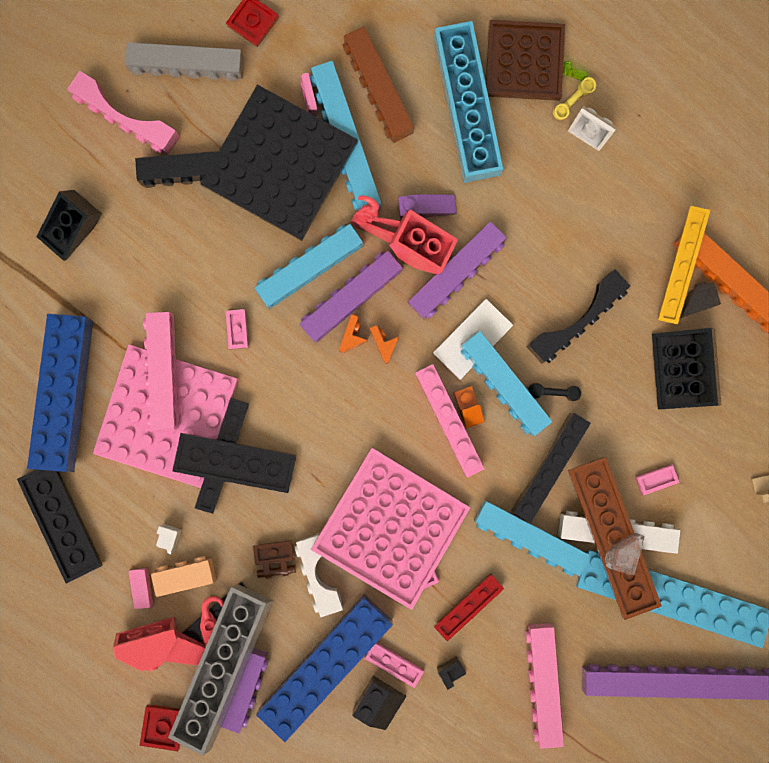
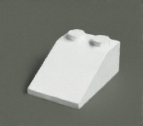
[568,106,616,151]

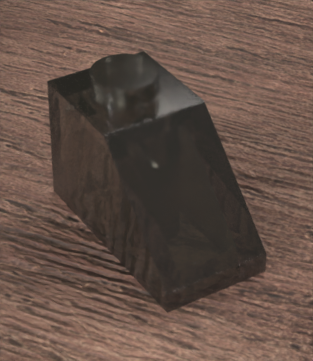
[679,281,721,319]

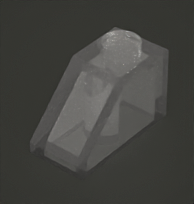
[605,533,645,576]

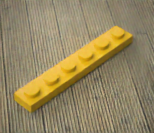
[658,206,711,324]

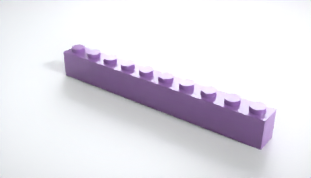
[582,664,769,700]

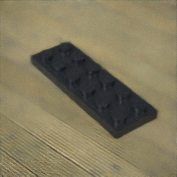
[172,433,296,493]
[17,469,103,584]

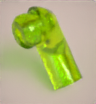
[563,61,588,81]

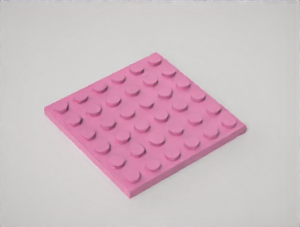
[93,345,238,488]
[311,448,470,610]

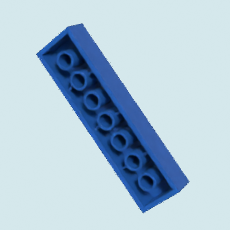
[27,314,93,472]
[256,594,393,742]

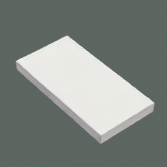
[433,299,513,380]

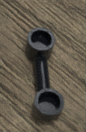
[527,383,581,401]

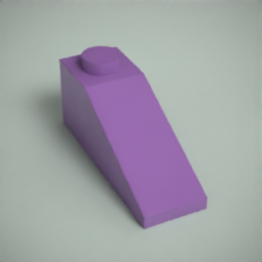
[398,194,457,221]

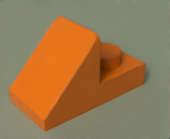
[339,314,367,353]
[370,325,399,364]
[454,386,484,428]

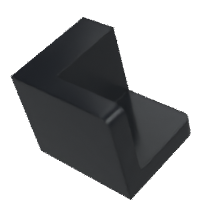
[437,656,466,690]

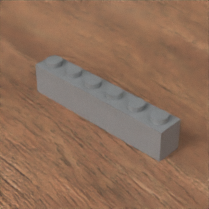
[125,42,244,81]

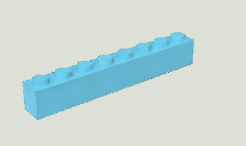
[309,61,381,211]

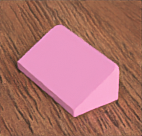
[129,567,154,609]

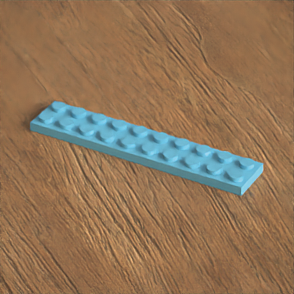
[576,549,769,648]

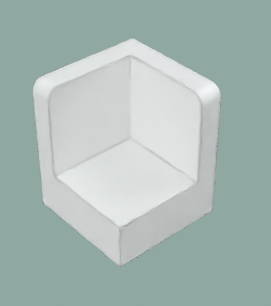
[156,524,182,554]

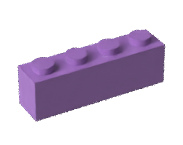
[221,648,269,734]

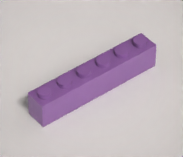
[408,221,507,320]
[299,251,403,344]

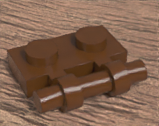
[253,540,296,579]

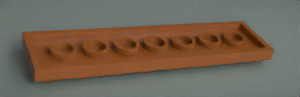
[568,457,662,620]

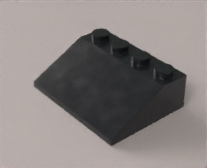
[652,328,721,410]

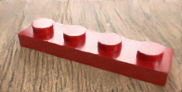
[434,573,504,642]

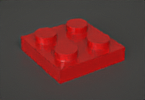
[226,0,279,47]
[139,704,180,752]

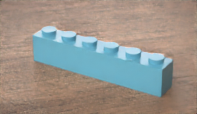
[255,224,363,309]
[460,331,552,436]
[474,500,590,577]

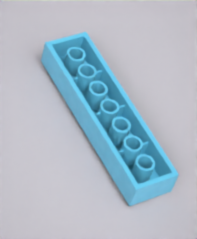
[434,21,503,183]

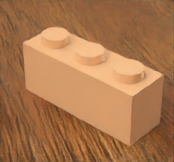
[151,556,217,597]

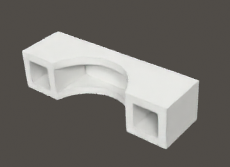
[295,533,344,617]

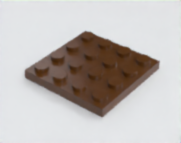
[486,20,565,101]

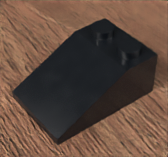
[36,190,102,261]

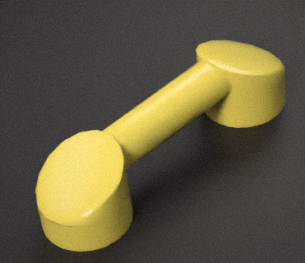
[553,77,596,120]

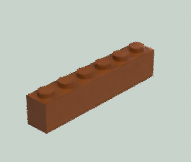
[342,26,414,143]

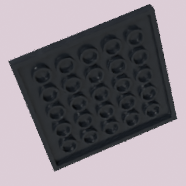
[200,84,358,241]

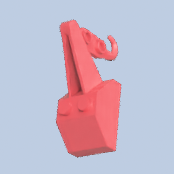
[350,195,458,274]
[113,596,224,671]

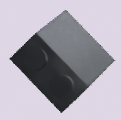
[352,675,406,730]

